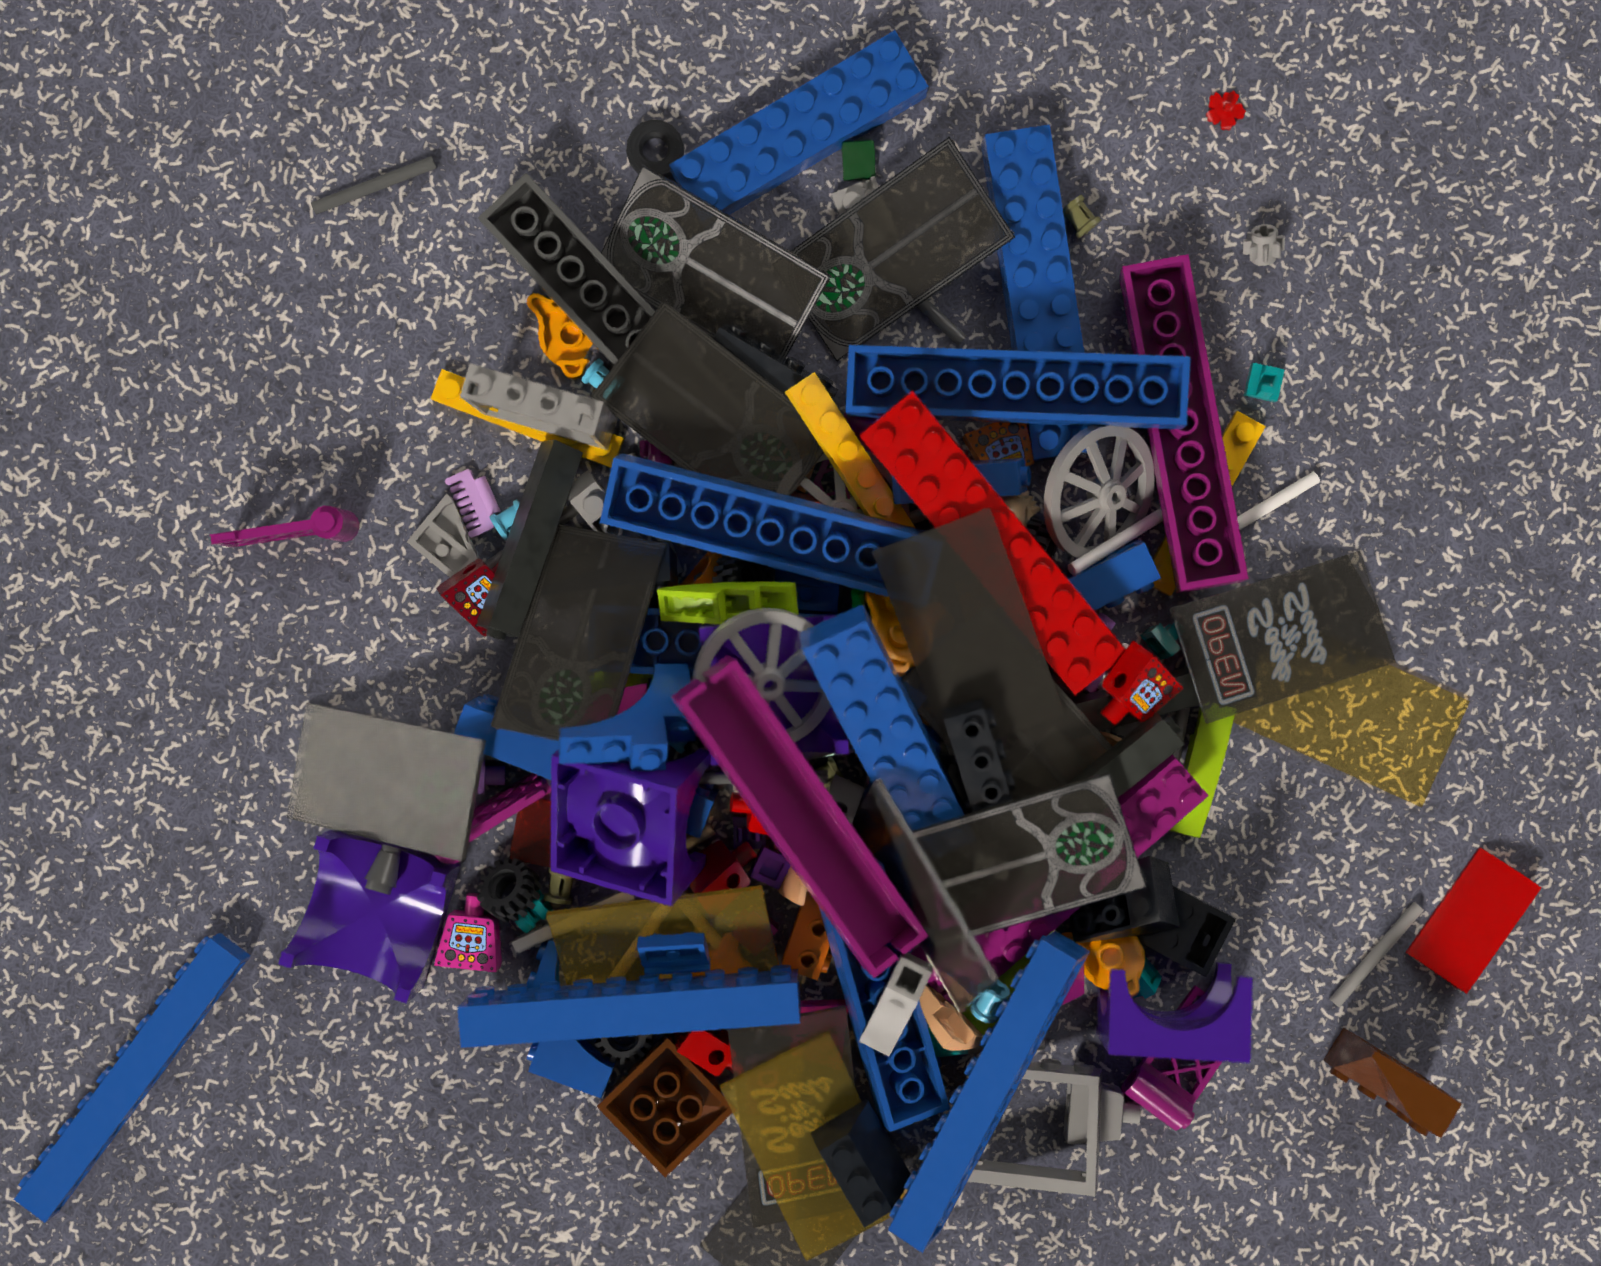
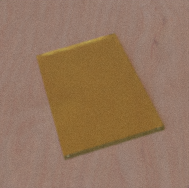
[1233,614,1470,808]
[546,885,779,985]
[720,1031,905,1261]

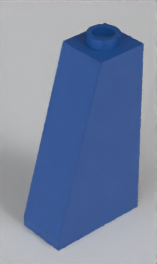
[892,458,1031,504]

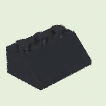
[810,1098,911,1228]

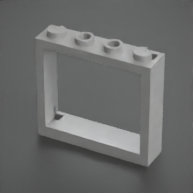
[460,363,617,451]
[966,1054,1102,1196]

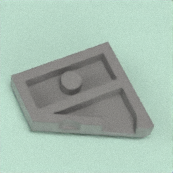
[407,494,479,577]

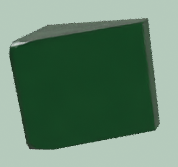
[841,140,876,181]

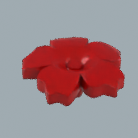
[1205,90,1246,131]

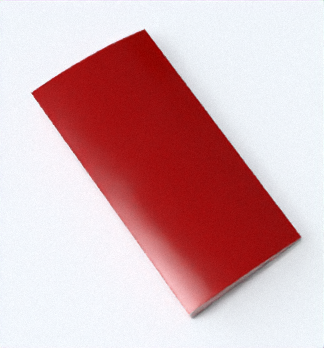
[1405,847,1542,994]

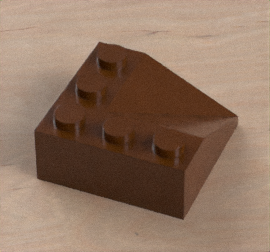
[1324,1027,1462,1138]
[597,1033,737,1178]

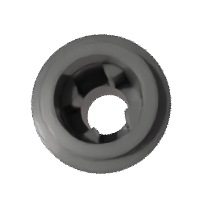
[364,844,402,895]

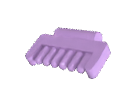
[445,469,501,538]

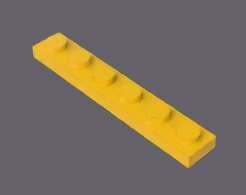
[430,369,624,468]
[785,372,915,528]
[1153,411,1266,596]

